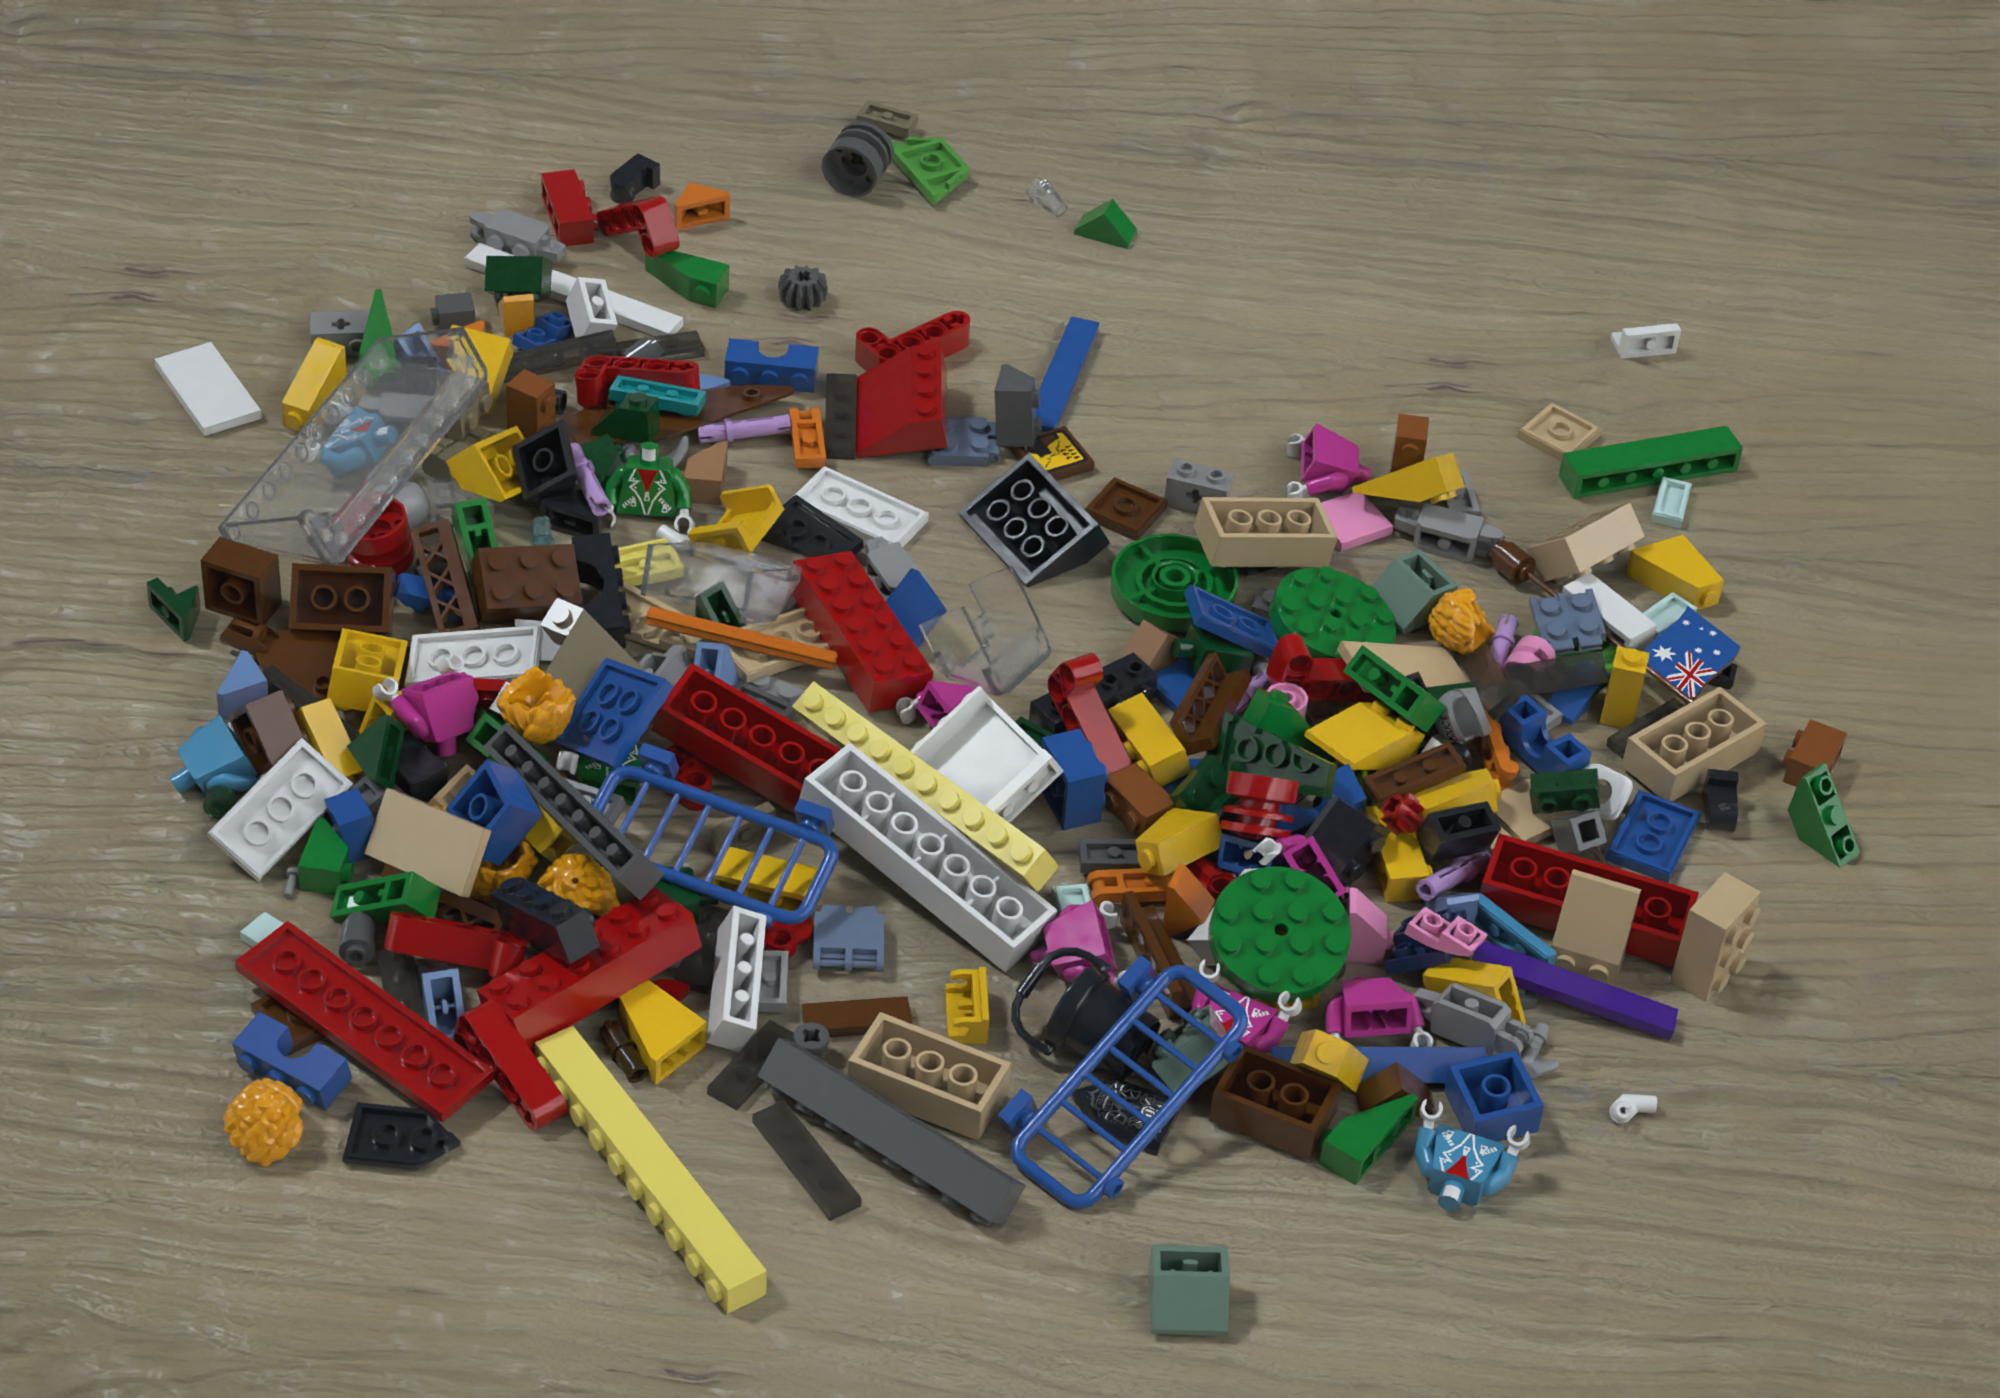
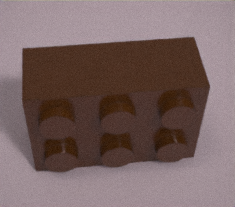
[471,544,583,623]
[289,563,396,637]
[1209,1044,1342,1161]

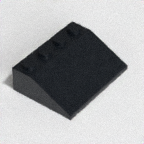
[958,453,1110,587]

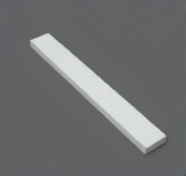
[464,243,683,341]

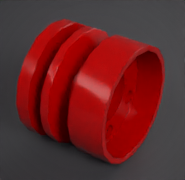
[339,496,415,577]
[1220,771,1300,841]

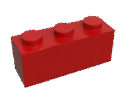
[541,169,598,246]

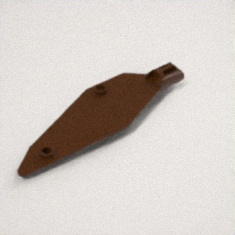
[525,385,794,445]
[220,614,479,708]

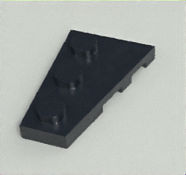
[761,495,864,557]

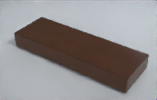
[1362,742,1467,809]
[801,996,913,1037]

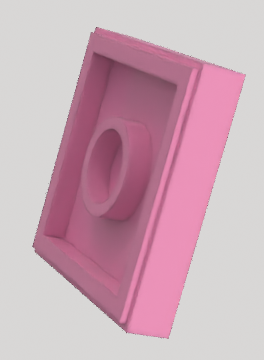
[1321,492,1394,551]

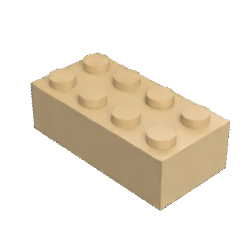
[1193,497,1338,568]
[1621,687,1767,802]
[847,1012,1012,1141]

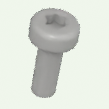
[284,867,299,899]

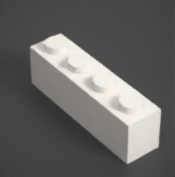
[706,906,766,1053]

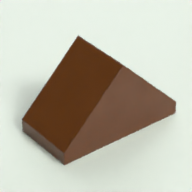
[1356,1062,1433,1117]

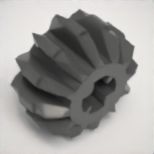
[778,265,828,311]

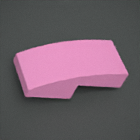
[1404,907,1488,957]

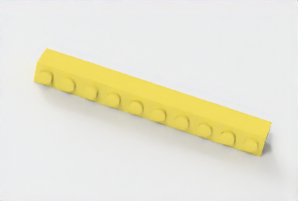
[792,681,1060,893]
[535,1026,767,1314]

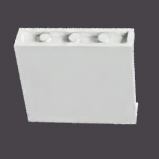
[910,686,1064,823]

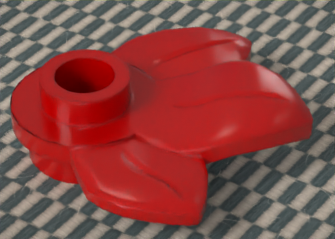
[763,916,813,958]

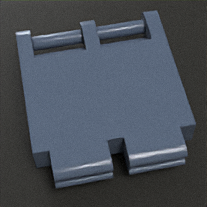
[928,416,1000,466]
[1529,588,1606,656]
[813,905,884,972]

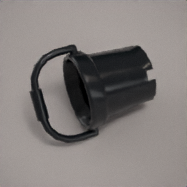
[1011,947,1161,1080]

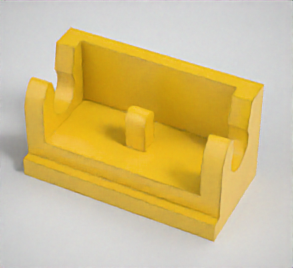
[945,967,989,1044]

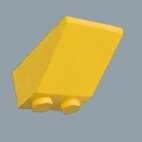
[1351,452,1465,505]
[327,628,408,712]
[1304,700,1425,770]

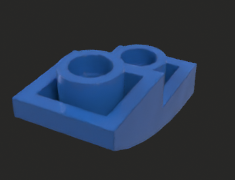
[512,311,574,356]
[394,573,460,623]
[1548,659,1610,726]

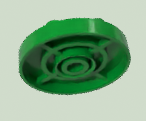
[1110,534,1238,634]
[1269,566,1396,658]
[1208,867,1351,1002]

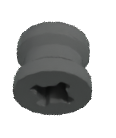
[793,1022,830,1061]

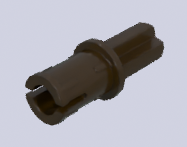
[599,1020,649,1083]

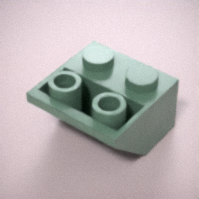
[1372,549,1459,634]
[1152,1004,1229,1092]
[1148,1245,1230,1336]

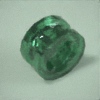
[203,785,237,819]

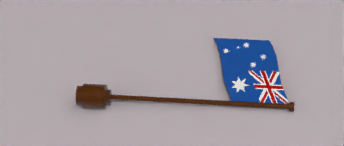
[1489,540,1741,705]

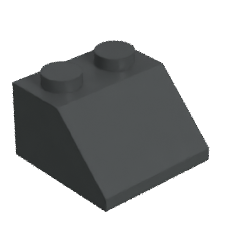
[994,364,1042,447]

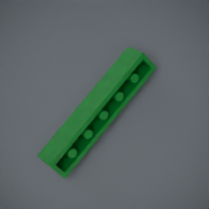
[1559,426,1743,499]

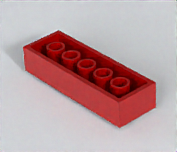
[788,551,934,713]
[651,663,841,814]
[1480,833,1699,967]
[476,886,702,1049]

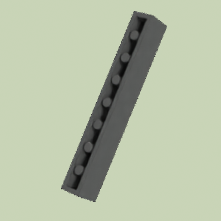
[483,723,665,900]
[757,1038,1026,1226]

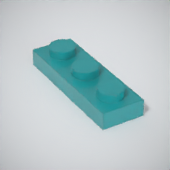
[609,375,706,416]

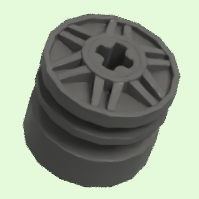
[821,121,894,197]

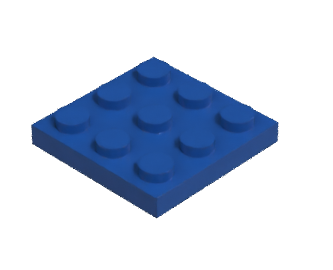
[552,658,674,769]

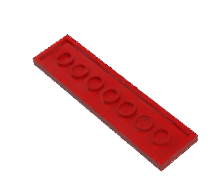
[235,921,494,1123]

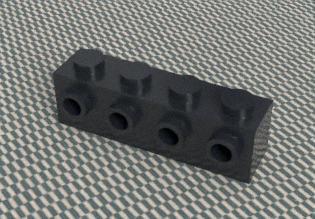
[1029,652,1158,734]
[490,876,600,964]

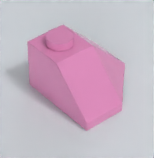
[1343,887,1393,964]

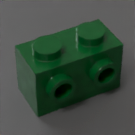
[484,256,552,301]

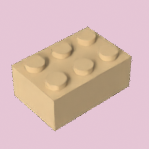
[1527,503,1645,584]
[1670,872,1761,1002]

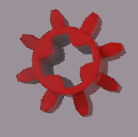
[1381,792,1425,836]

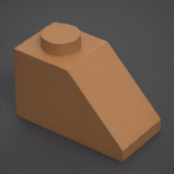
[681,441,728,505]
[1123,620,1182,672]

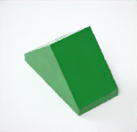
[1074,199,1137,249]

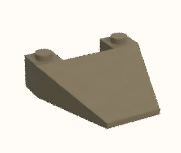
[489,598,646,723]

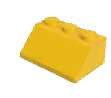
[446,426,524,502]

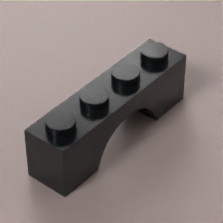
[571,533,631,649]

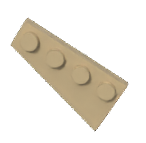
[586,581,710,659]

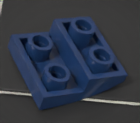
[1383,909,1467,975]

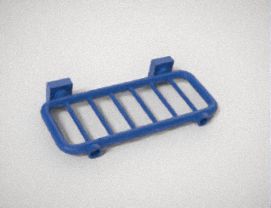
[581,742,839,929]
[998,955,1248,1209]

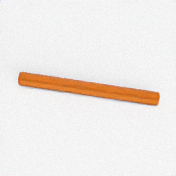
[646,606,838,670]

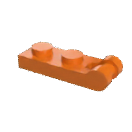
[789,407,826,469]
[1474,709,1519,791]
[1087,868,1175,908]

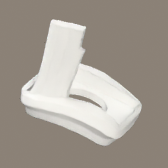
[1584,764,1633,821]

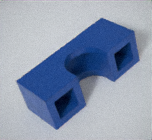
[724,338,819,393]
[1498,694,1592,773]
[1277,764,1367,836]
[232,1012,352,1111]

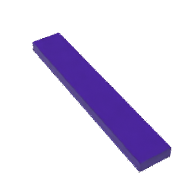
[1472,941,1678,1040]

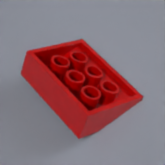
[855,342,947,458]

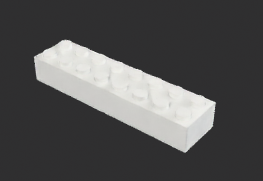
[800,743,1058,973]

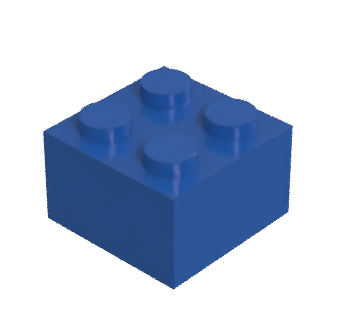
[1041,729,1108,831]
[446,759,542,866]
[1444,1050,1544,1142]

